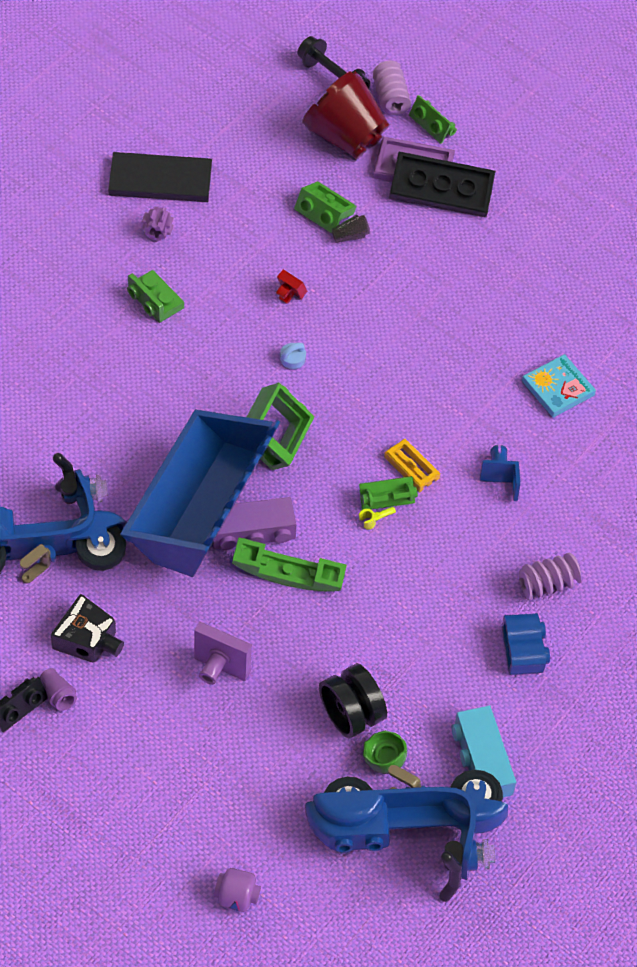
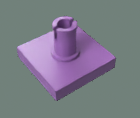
[194,622,252,685]

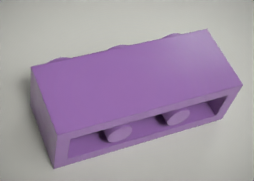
[213,497,297,550]

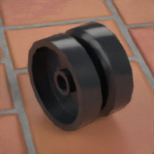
[319,663,388,739]

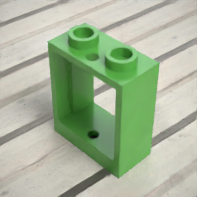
[247,383,315,470]

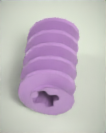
[373,61,411,115]
[519,553,582,600]

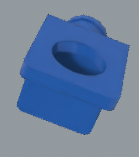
[480,445,520,501]

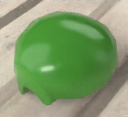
[363,730,407,774]

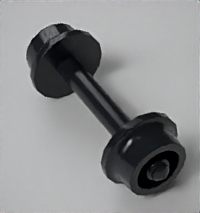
[297,36,370,89]

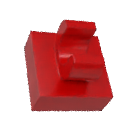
[276,269,308,304]

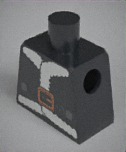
[51,594,124,662]

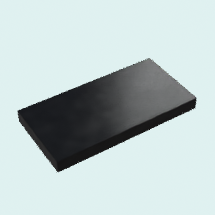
[389,151,496,218]
[108,152,212,202]

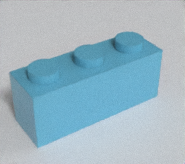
[451,705,517,797]

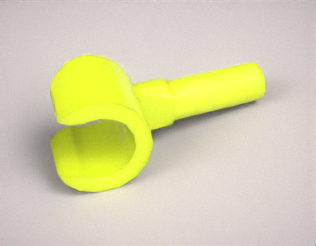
[359,507,396,530]

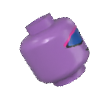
[214,868,261,912]

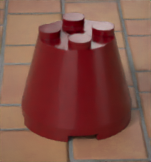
[302,71,390,160]

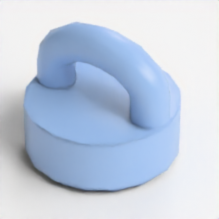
[280,343,306,369]

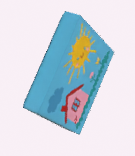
[522,354,596,418]

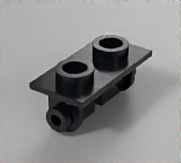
[0,677,48,733]

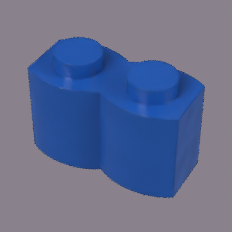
[502,613,550,675]

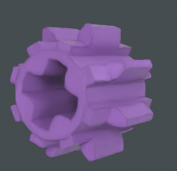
[142,206,174,241]

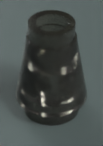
[331,214,370,243]

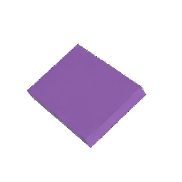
[373,136,455,182]

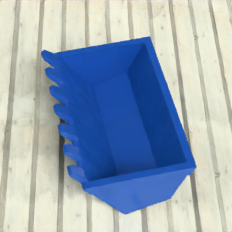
[120,409,281,577]

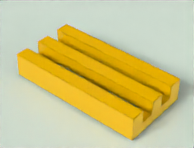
[384,439,440,493]

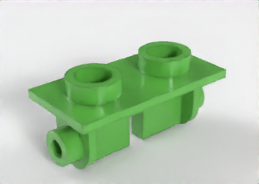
[409,95,457,144]
[359,476,418,510]

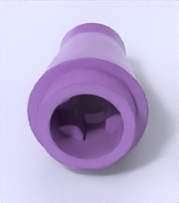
[40,668,77,711]

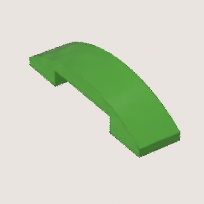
[232,537,347,591]

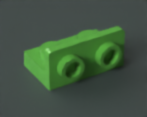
[294,181,357,233]
[127,270,184,323]

